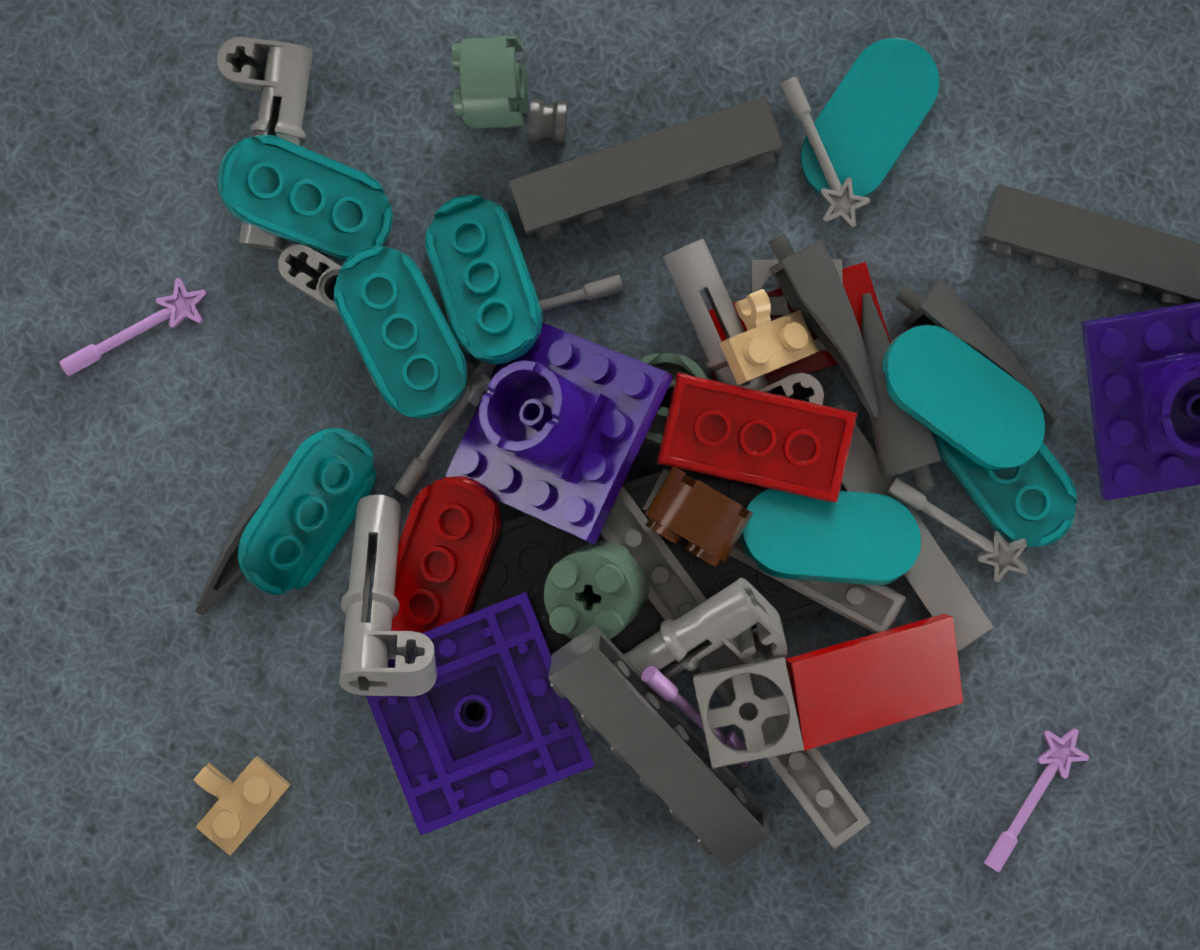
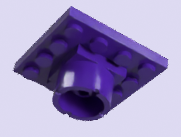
[1081,302,1200,500]
[445,322,673,545]
[366,592,595,836]

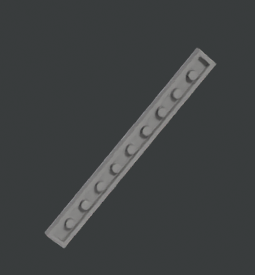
[601,486,871,849]

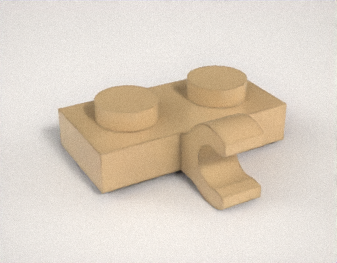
[720,289,819,386]
[193,756,291,856]

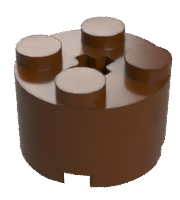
[645,466,754,567]

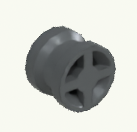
[528,98,568,146]

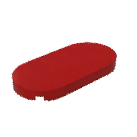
[391,476,501,633]

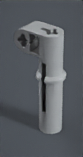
[217,37,314,251]
[662,238,824,405]
[339,495,437,696]
[623,578,787,679]

